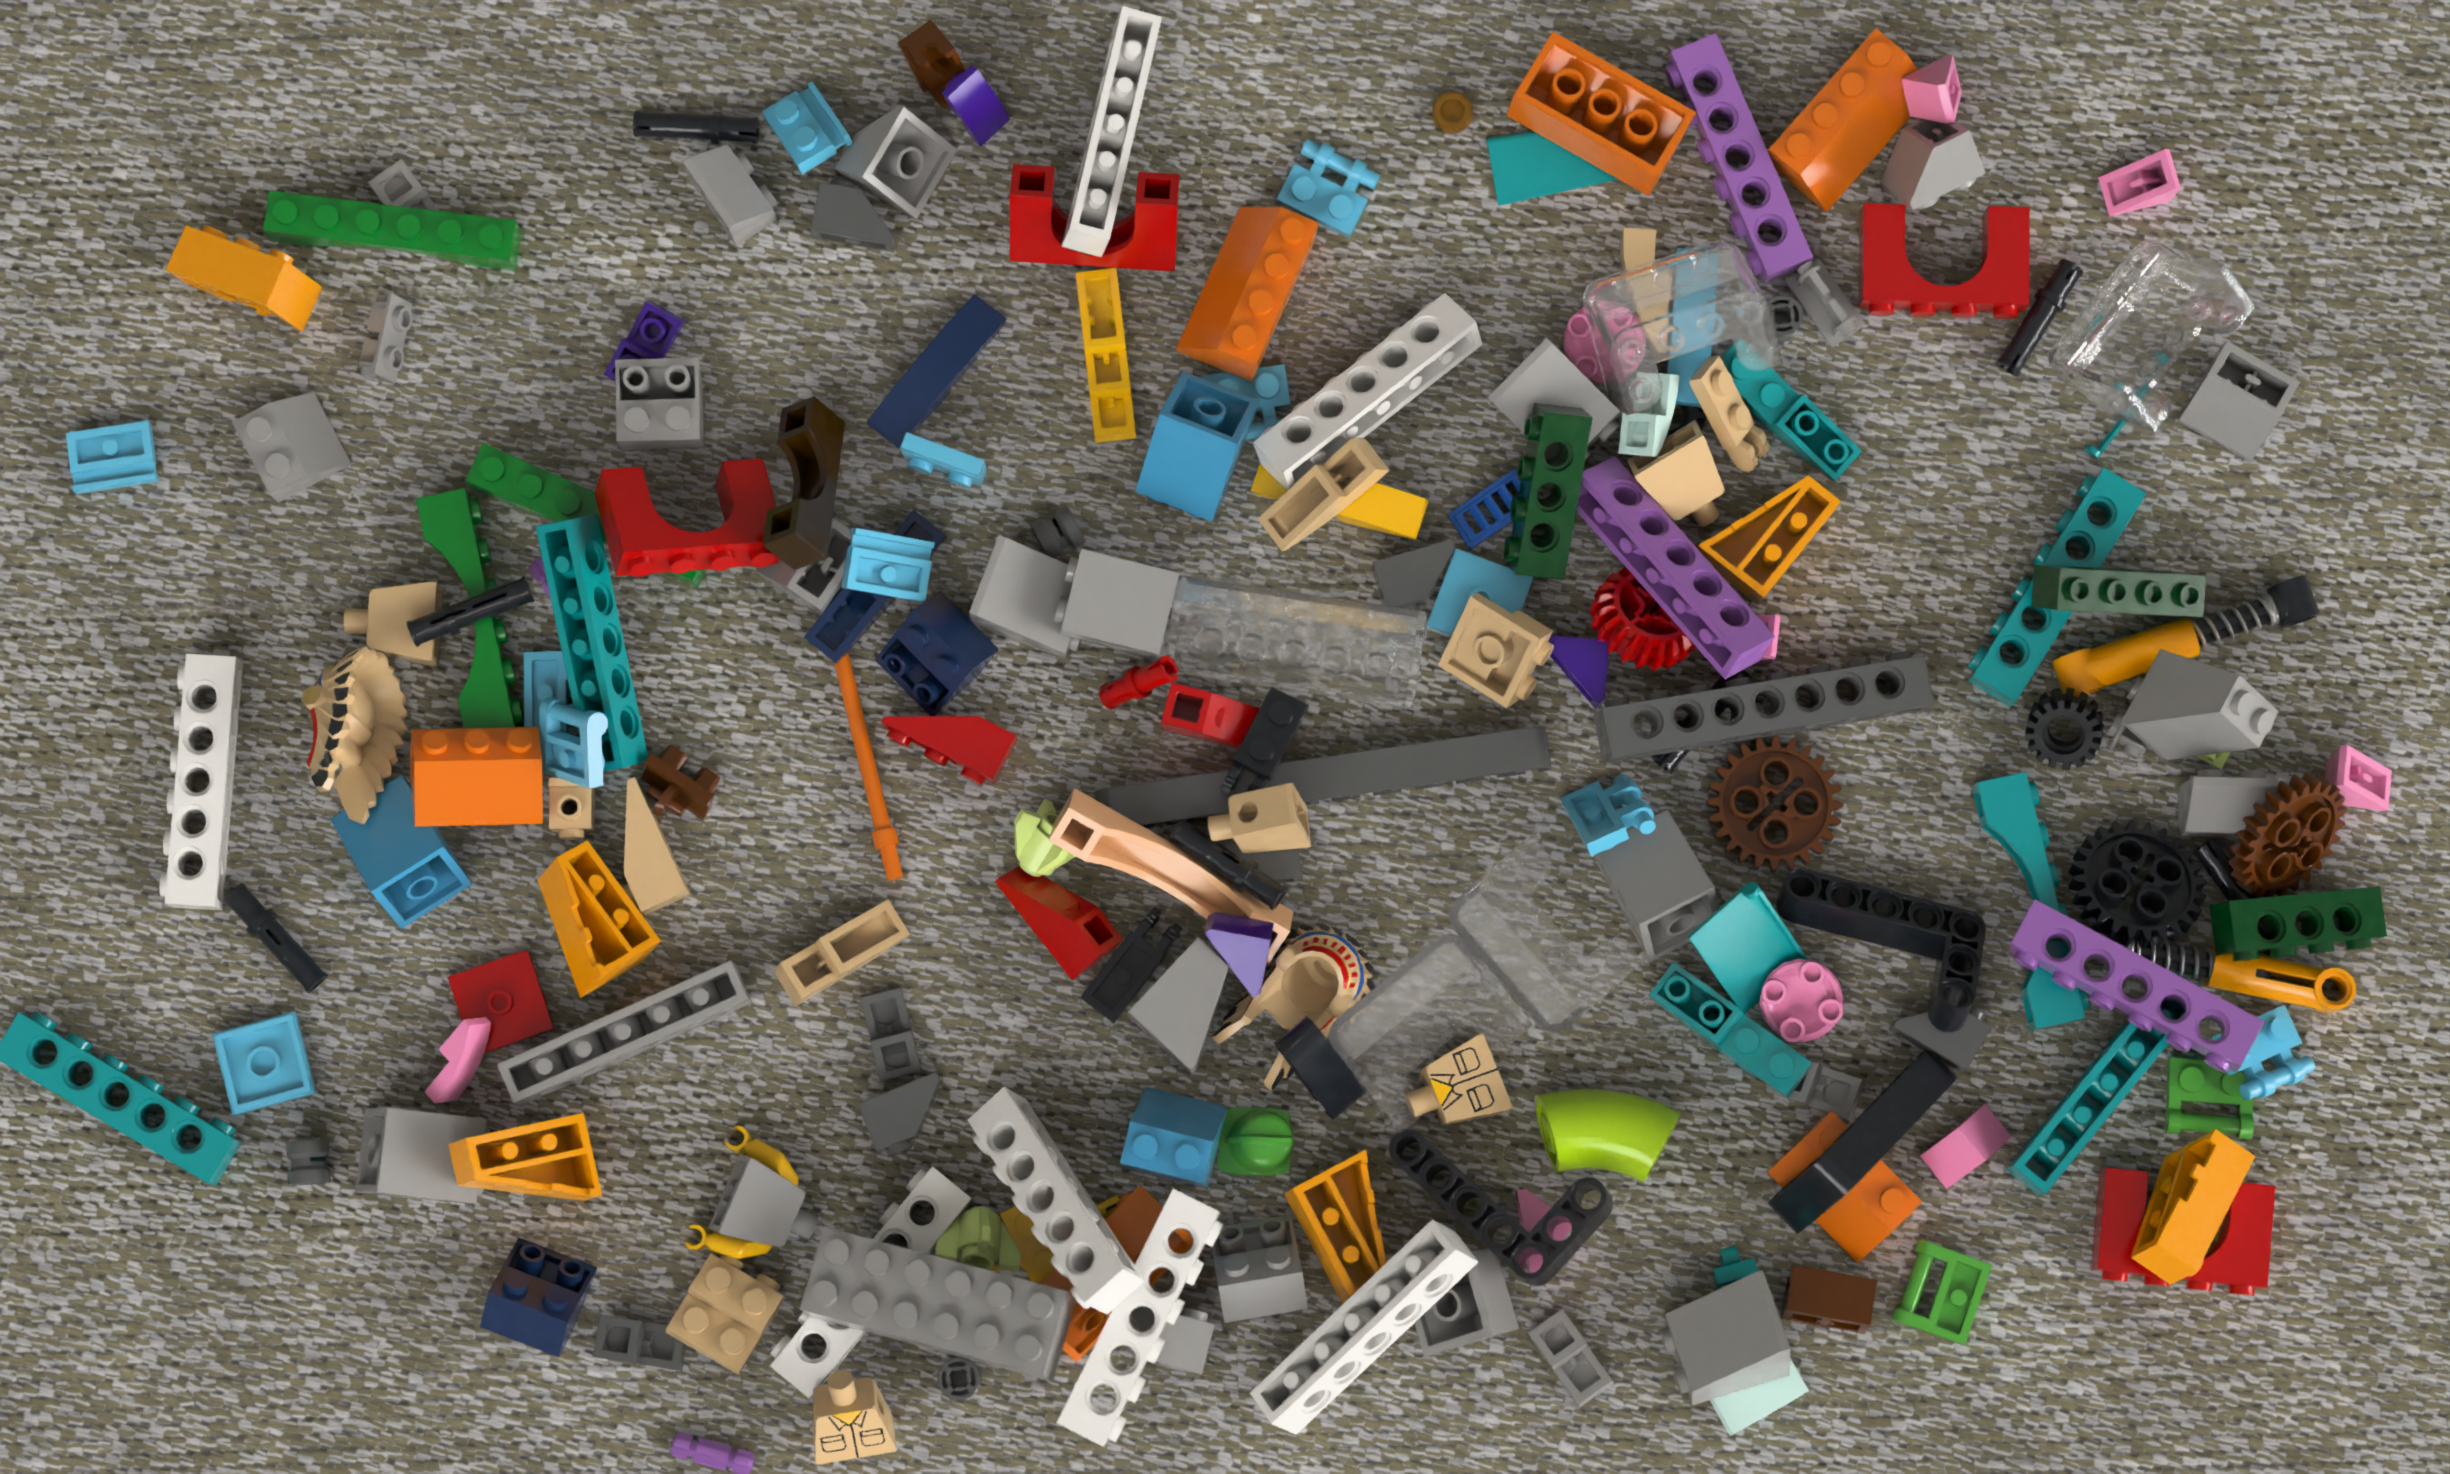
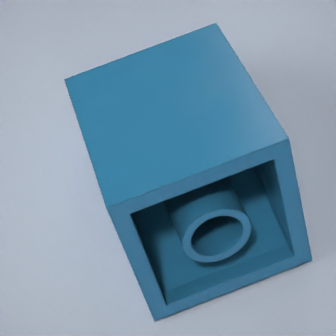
[1135,371,1260,522]
[330,775,473,929]
[1120,1087,1228,1189]

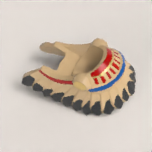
[301,647,409,825]
[1212,923,1375,1091]

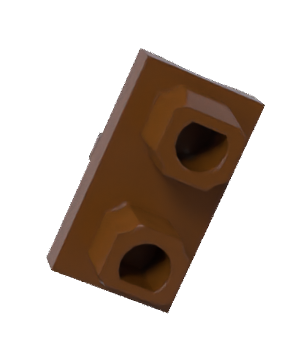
[641,745,720,820]

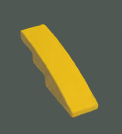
[1076,268,1137,443]
[1251,463,1428,540]

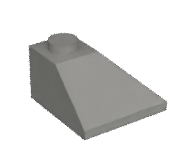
[835,105,958,219]

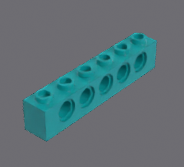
[1967,467,2147,707]
[535,514,648,771]
[2005,971,2183,1196]
[0,1011,242,1185]

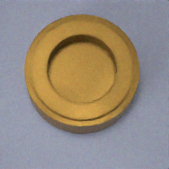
[1432,92,1473,134]

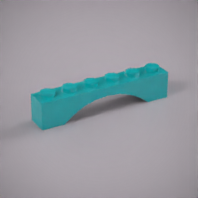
[1971,772,2089,1032]

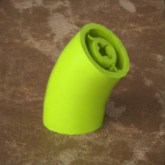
[1534,1088,1682,1183]

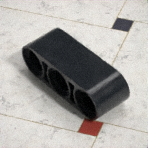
[1274,1016,1365,1120]

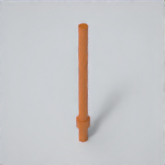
[834,652,903,881]

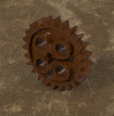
[1706,736,1844,873]
[2229,772,2347,898]

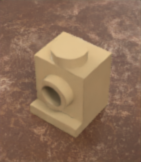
[548,778,595,840]

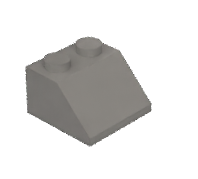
[682,144,778,247]
[232,392,352,503]
[1415,1248,1519,1357]

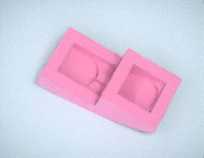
[424,1017,491,1104]

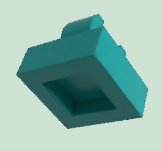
[1713,1245,1758,1291]

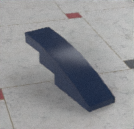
[866,294,1007,449]
[804,510,947,664]

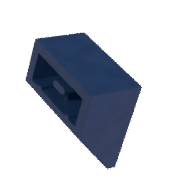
[875,591,999,716]
[480,1238,598,1357]

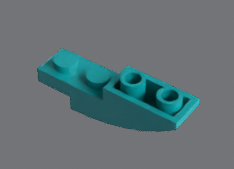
[1720,338,1862,482]
[1649,962,1812,1099]

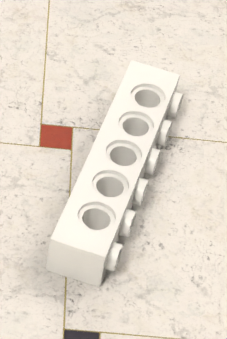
[1061,6,1162,257]
[1253,293,1483,491]
[159,654,243,910]
[968,1087,1145,1315]
[770,1166,973,1399]
[1057,1189,1223,1447]
[1250,1219,1478,1435]

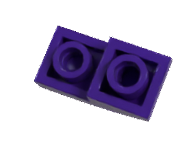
[942,65,1010,147]
[604,300,685,381]

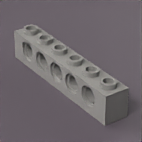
[497,961,752,1106]

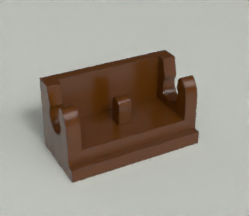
[897,20,965,108]
[1781,1265,1877,1334]

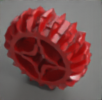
[1589,566,1695,672]

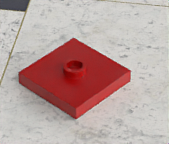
[447,949,555,1054]

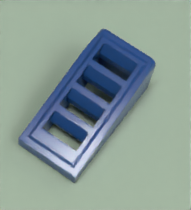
[1447,468,1539,550]

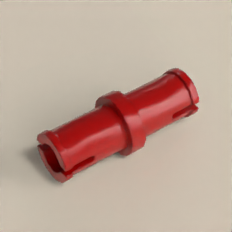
[1099,655,1179,710]

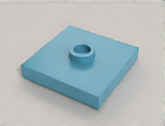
[1426,548,1534,636]
[212,1011,317,1116]

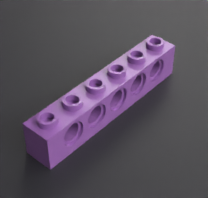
[1664,33,1813,284]
[1576,456,1775,679]
[2008,899,2265,1073]

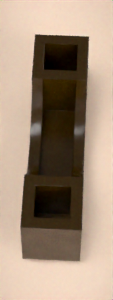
[762,396,845,570]

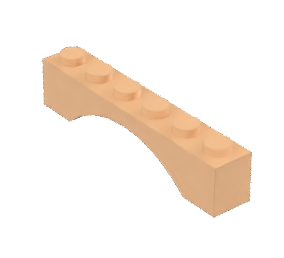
[1049,788,1294,964]

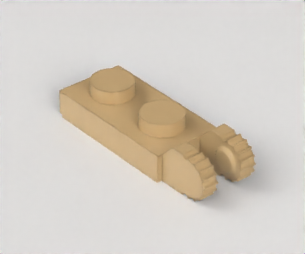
[1689,355,1770,473]

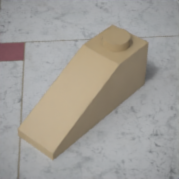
[622,777,691,916]

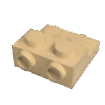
[1437,593,1554,708]
[666,1253,784,1375]

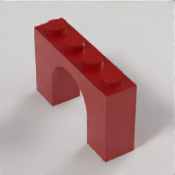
[1010,164,1180,272]
[1859,203,2030,319]
[594,458,780,577]
[2091,1167,2276,1296]

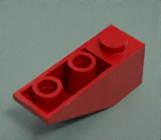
[1161,682,1284,760]
[881,716,1017,786]
[995,866,1124,981]

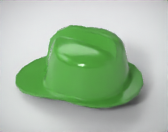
[1217,1107,1294,1176]

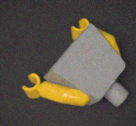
[685,1126,818,1259]

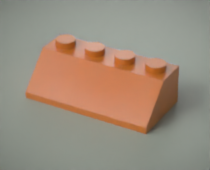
[1768,28,1918,213]
[1506,31,1696,196]
[1176,207,1319,382]
[1038,1184,1194,1363]

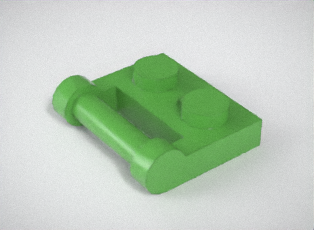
[2165,1057,2254,1140]
[1891,1239,1992,1346]

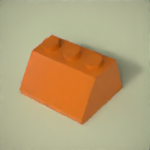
[409,727,543,827]
[1767,1110,1922,1263]

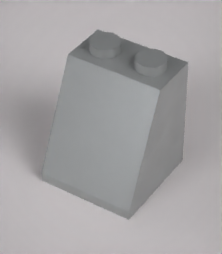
[1488,338,1622,462]
[969,535,1082,659]
[1054,548,1179,661]
[2121,649,2278,760]
[1595,809,1719,963]
[1128,937,1229,1075]
[355,1107,490,1204]
[1660,1270,1791,1405]

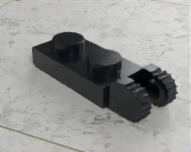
[1220,686,1309,795]
[1080,907,1183,1024]

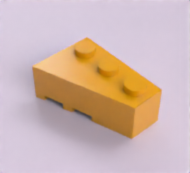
[166,225,323,332]
[1697,475,1841,606]
[537,840,661,998]
[448,1113,602,1201]
[2131,1129,2255,1285]
[1284,1150,1386,1304]

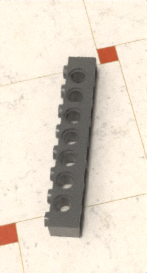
[1593,651,1935,764]

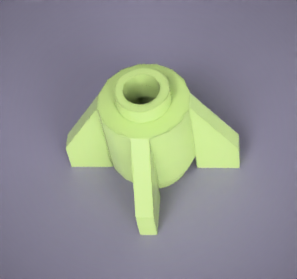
[1014,799,1076,877]
[935,1206,1021,1272]

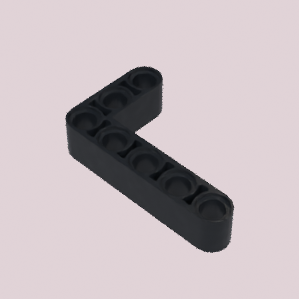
[1776,868,1986,1032]
[1767,1049,1957,1234]
[1388,1129,1613,1286]

